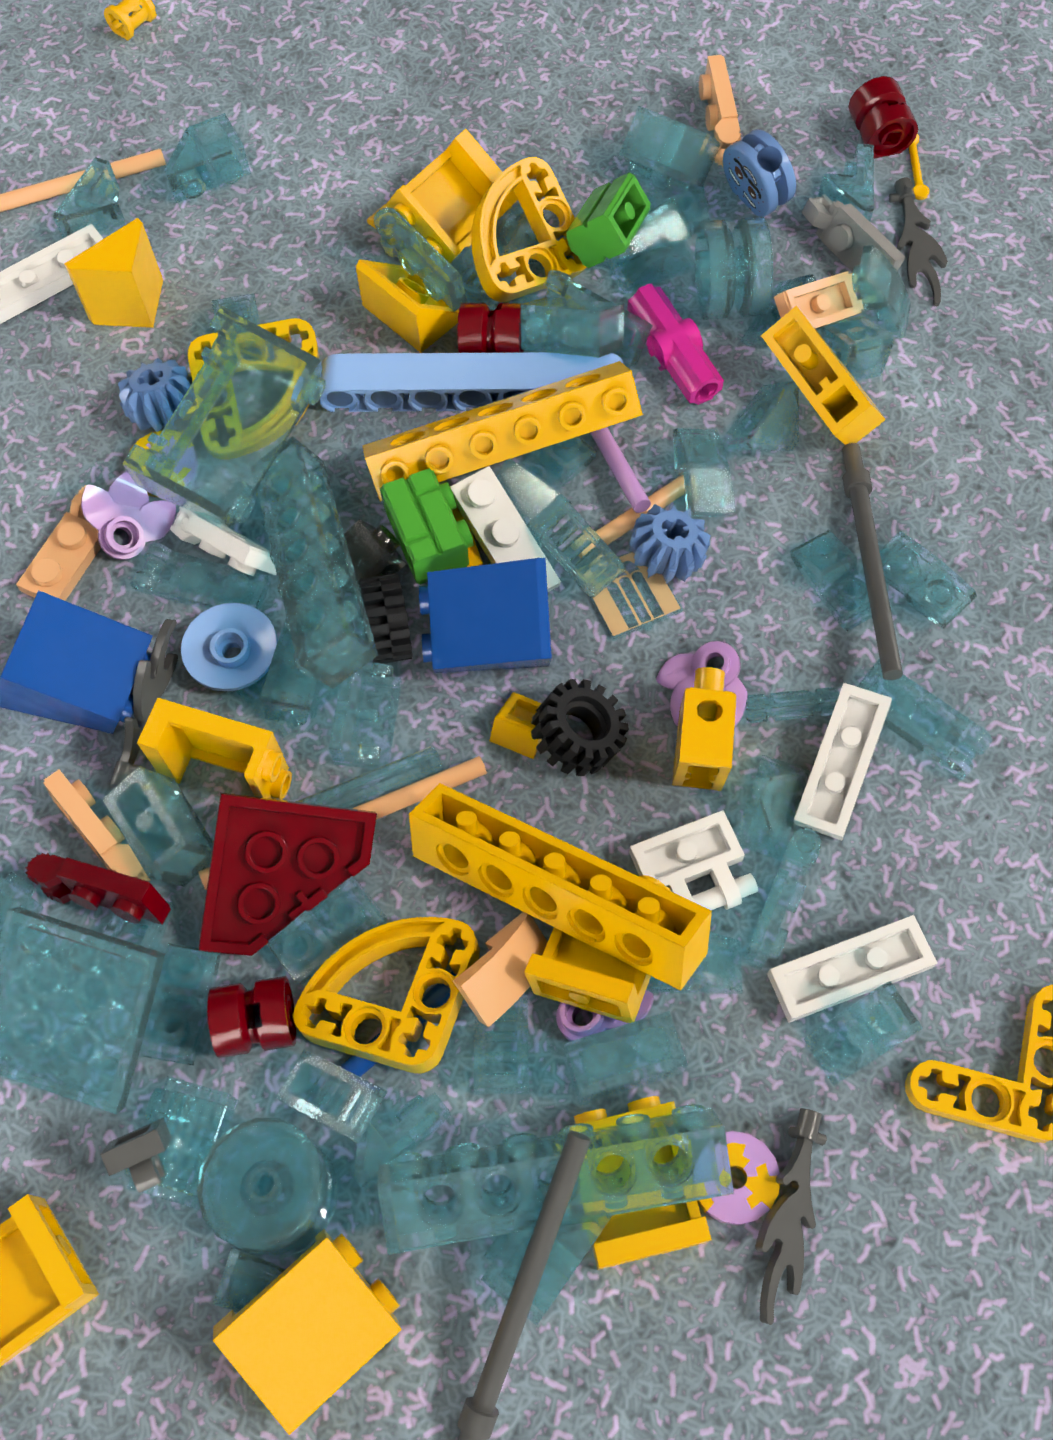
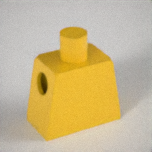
[672,667,736,791]

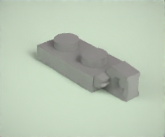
[801,194,905,295]

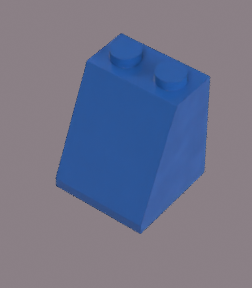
[419,558,552,673]
[0,590,153,734]

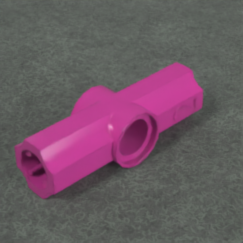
[627,283,724,405]

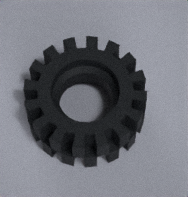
[359,573,412,665]
[531,679,629,776]

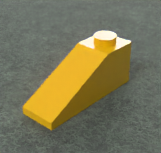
[761,306,886,445]

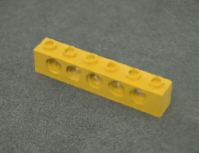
[362,361,643,502]
[409,783,712,991]

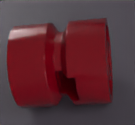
[848,76,918,159]
[457,303,525,353]
[207,976,297,1058]

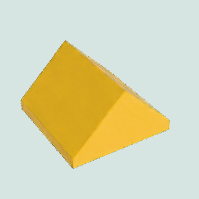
[64,218,163,328]
[356,259,460,353]

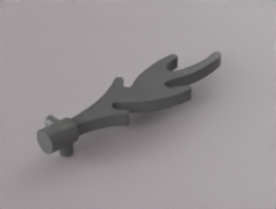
[889,177,948,307]
[109,619,178,791]
[755,1108,827,1325]

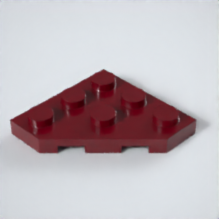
[198,793,377,956]

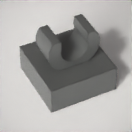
[100,1118,172,1193]

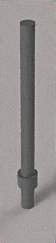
[842,443,903,680]
[457,1130,591,1440]

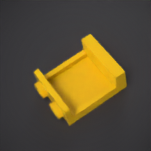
[385,129,518,270]
[137,698,292,800]
[524,875,671,1024]
[565,1096,712,1270]
[0,1194,99,1367]
[212,1229,402,1435]

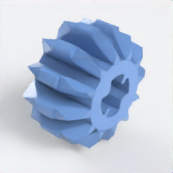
[118,358,197,432]
[629,502,711,584]

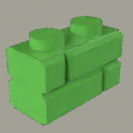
[566,172,651,268]
[380,468,474,585]

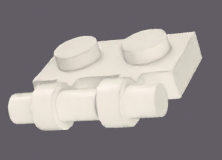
[629,810,758,910]

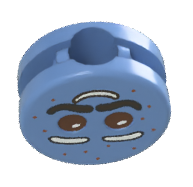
[723,129,796,217]

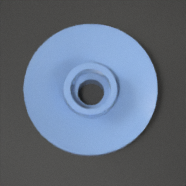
[181,603,278,691]

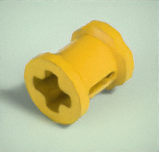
[104,0,157,41]

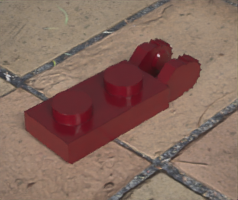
[25,853,171,925]

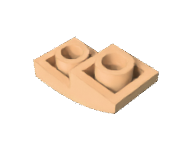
[453,912,548,1027]

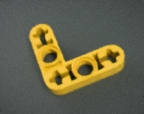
[905,985,1053,1143]

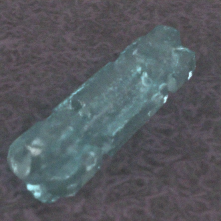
[744,687,839,723]

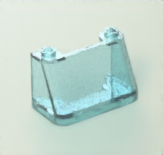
[122,306,326,527]

